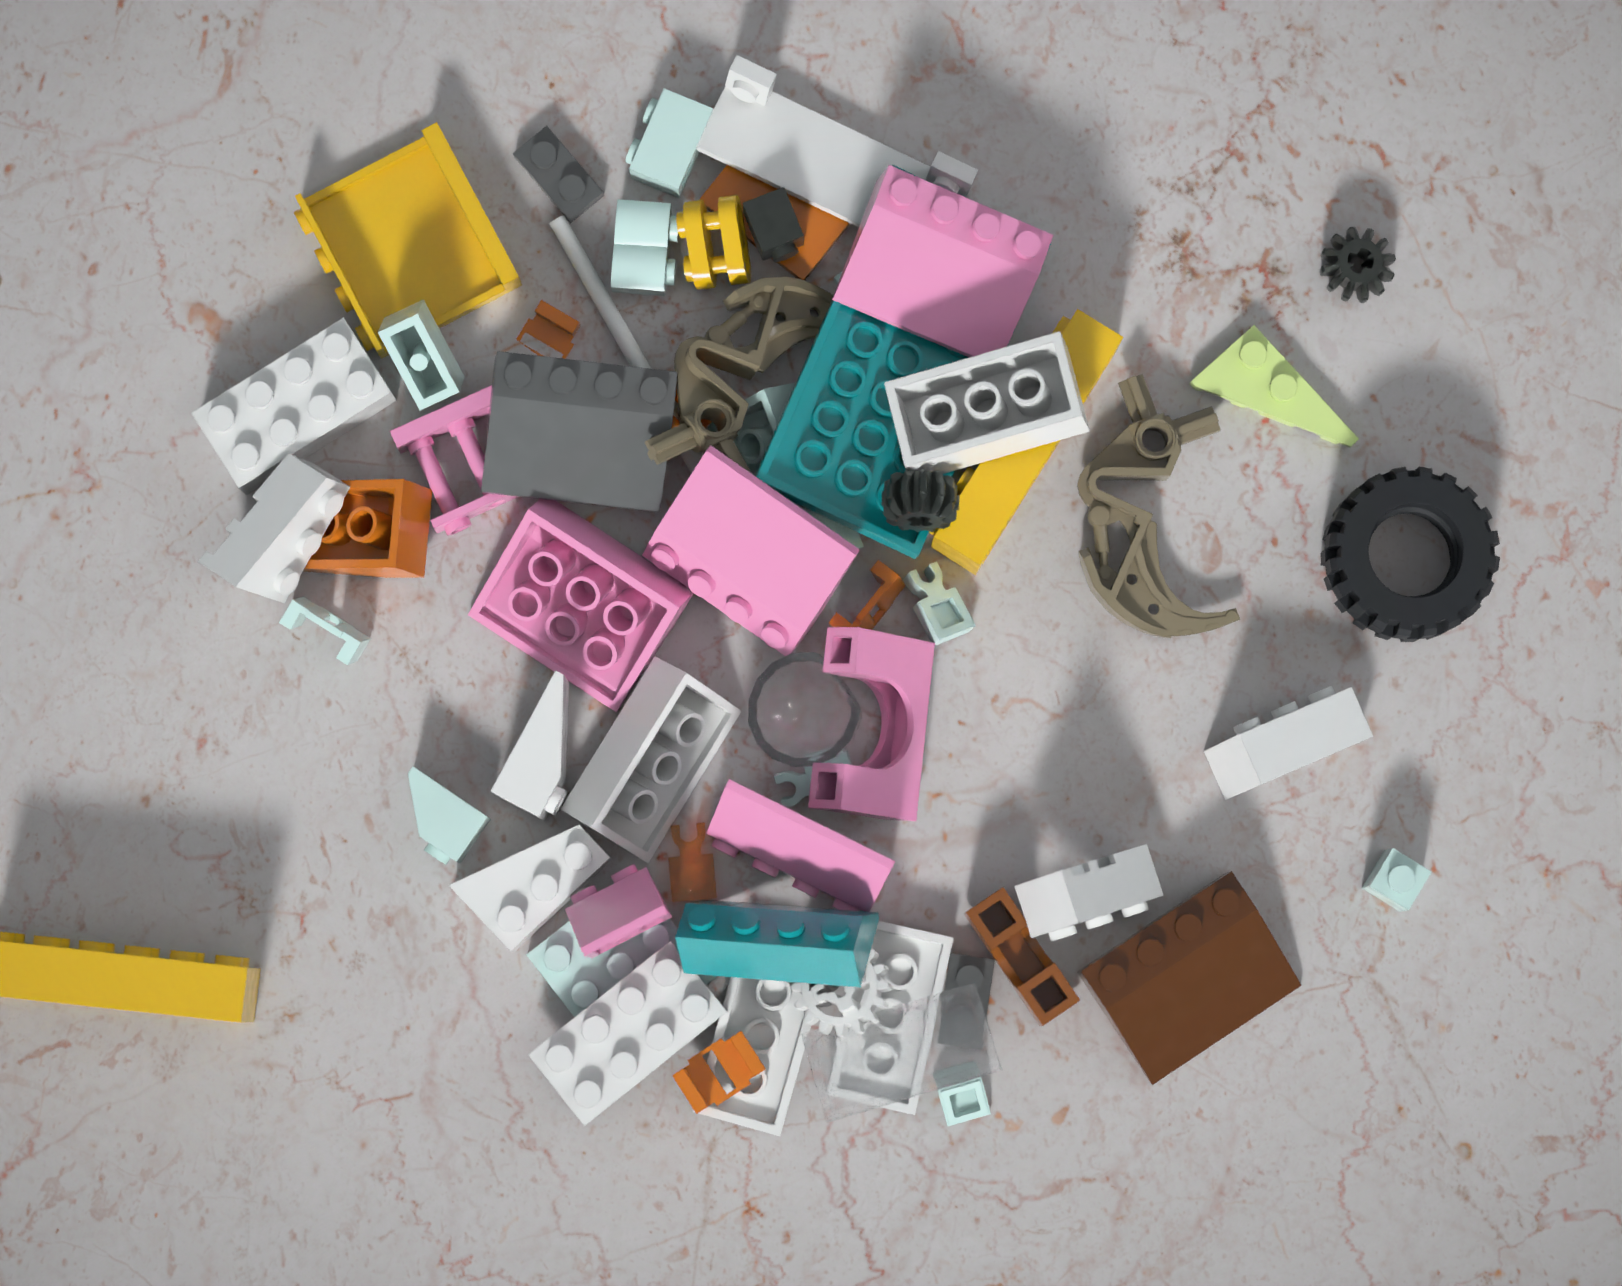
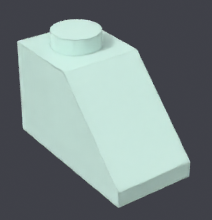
[408,767,491,865]

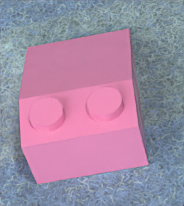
[565,864,672,958]

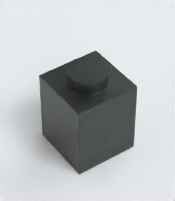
[743,187,804,262]

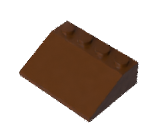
[1077,871,1302,1085]

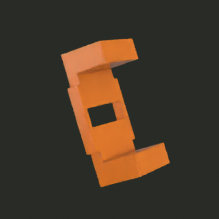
[516,300,581,359]
[828,560,905,630]
[672,1031,766,1114]

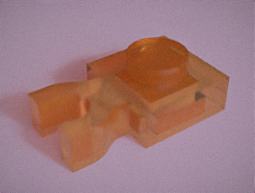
[668,822,717,903]

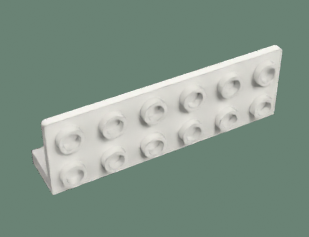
[697,55,978,227]

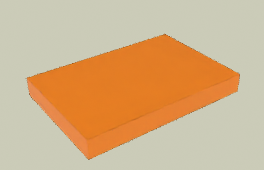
[699,165,851,281]

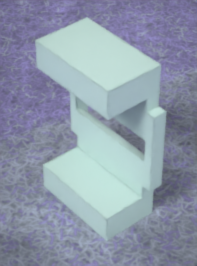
[279,596,371,665]

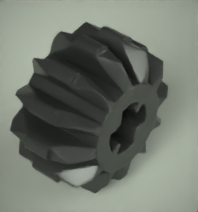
[1319,227,1396,303]
[881,468,959,533]

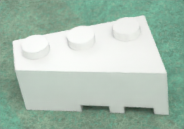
[198,453,350,603]
[1204,686,1373,800]
[448,825,613,952]
[1015,844,1164,941]

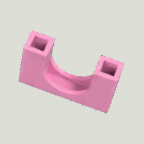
[808,627,935,821]

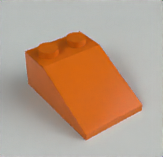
[303,479,432,578]

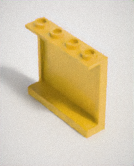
[294,122,522,359]

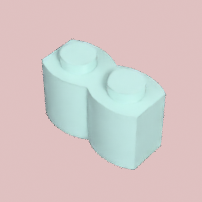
[611,199,679,296]

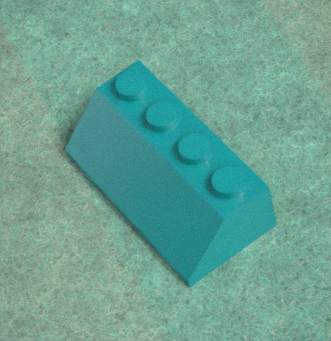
[675,900,879,987]

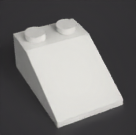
[491,671,569,821]

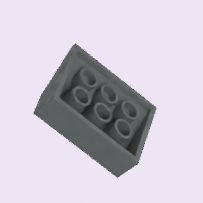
[481,351,677,512]

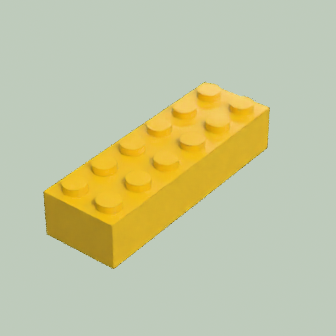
[929,309,1123,575]
[0,931,261,1023]

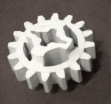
[791,949,892,1038]

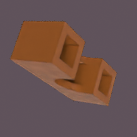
[963,887,1080,1026]

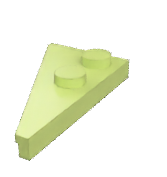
[1190,325,1359,447]

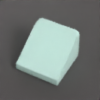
[933,1061,991,1126]

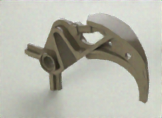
[645,276,833,474]
[1077,374,1240,638]

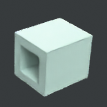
[1362,848,1431,912]

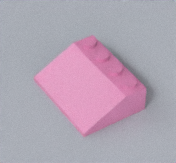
[832,165,1053,358]
[642,446,860,658]
[468,499,694,712]
[707,779,895,912]

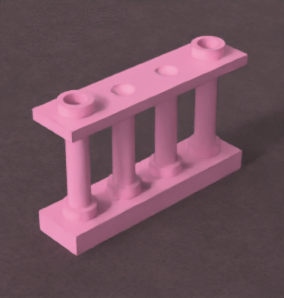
[390,385,518,536]

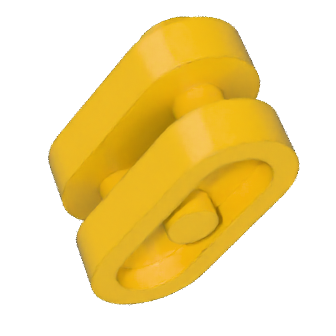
[676,195,751,290]

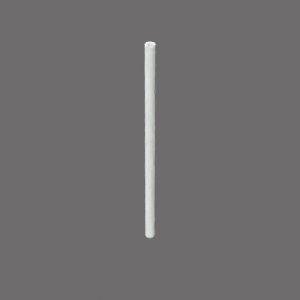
[549,216,702,474]

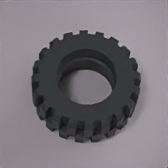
[1321,467,1500,642]

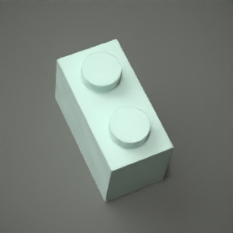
[625,88,713,198]
[378,299,465,410]

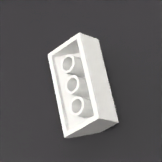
[560,656,742,863]

